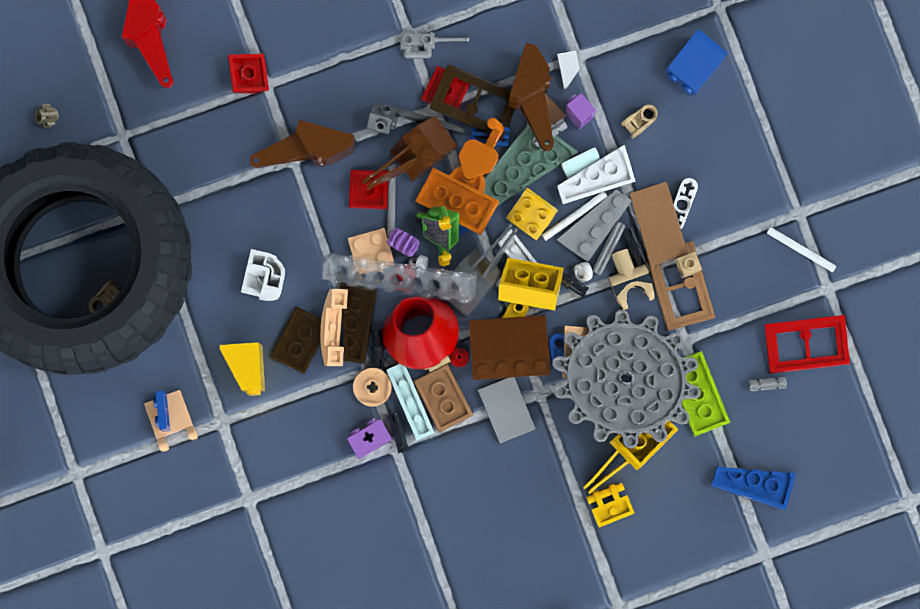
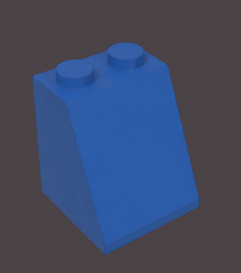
[665,29,728,96]

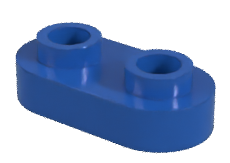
[549,334,564,372]

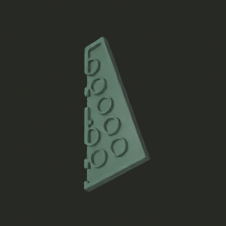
[484,125,578,206]

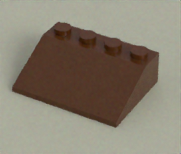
[469,315,550,380]

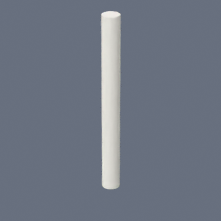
[542,191,607,241]
[767,227,836,272]

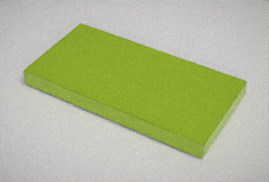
[681,351,730,437]

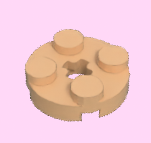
[353,368,392,407]

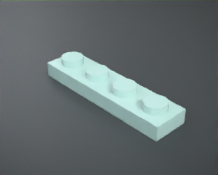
[387,364,434,440]

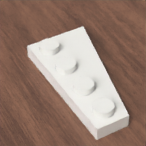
[557,145,635,204]

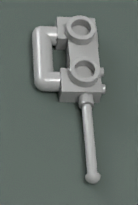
[401,32,469,59]

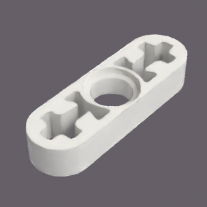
[673,178,698,229]

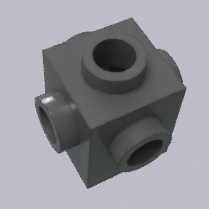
[367,102,398,134]

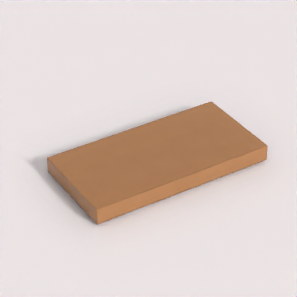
[630,182,688,266]

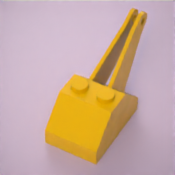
[583,421,678,494]

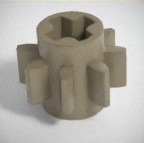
[35,104,59,128]

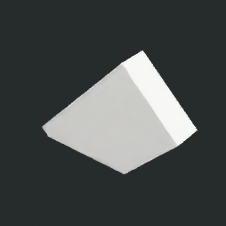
[557,51,580,89]

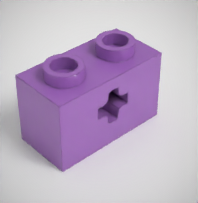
[565,93,596,130]
[347,418,393,459]

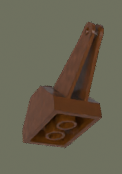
[508,43,554,151]
[363,116,459,190]
[249,120,357,169]

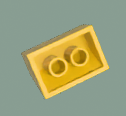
[498,258,564,311]

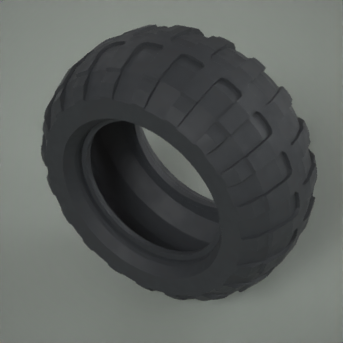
[0,142,192,375]

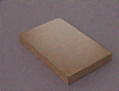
[413,364,474,433]

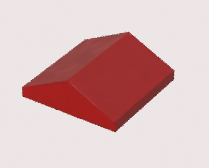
[227,54,269,94]

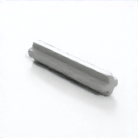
[592,222,625,275]

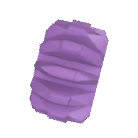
[387,228,420,257]

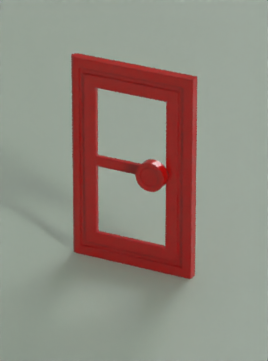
[764,315,850,374]

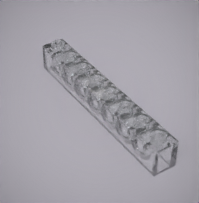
[322,253,478,303]

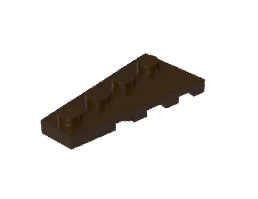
[340,283,378,364]

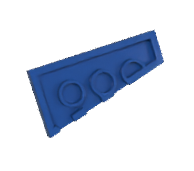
[711,467,796,511]

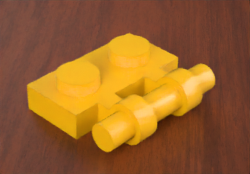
[586,483,635,528]

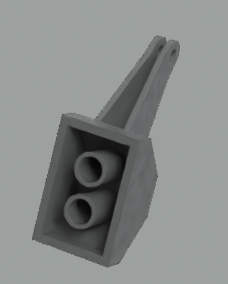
[438,223,519,317]

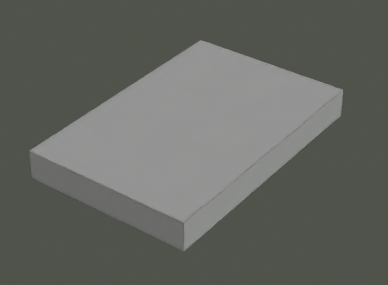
[478,377,536,444]

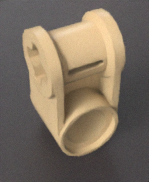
[621,105,657,139]
[89,280,120,313]

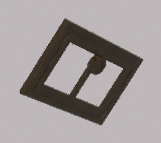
[429,63,515,140]

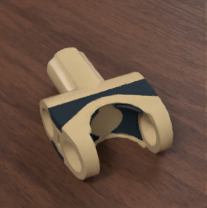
[608,249,655,310]

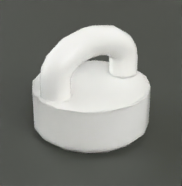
[408,255,428,275]
[573,262,593,282]

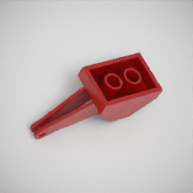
[122,0,174,88]

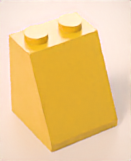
[220,342,265,396]

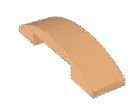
[320,289,348,366]

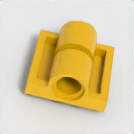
[506,188,558,241]

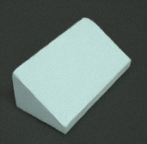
[561,148,600,179]

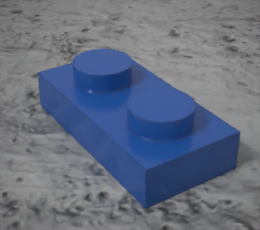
[153,390,170,432]

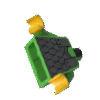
[415,206,459,267]

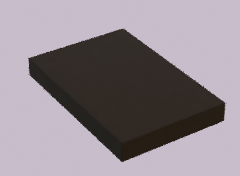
[270,306,321,375]

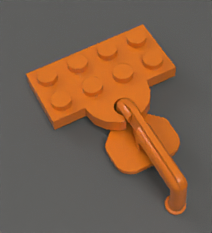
[415,117,504,235]

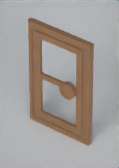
[645,241,715,331]

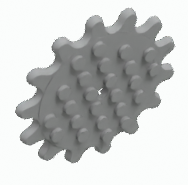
[552,309,700,448]

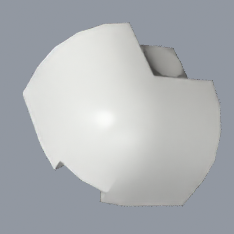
[241,249,285,301]

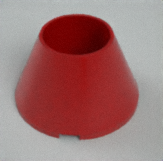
[383,296,459,369]

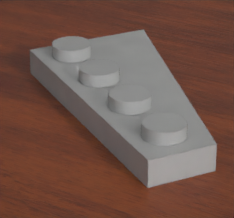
[556,190,632,263]

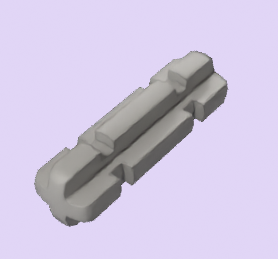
[532,119,567,147]
[749,377,787,391]

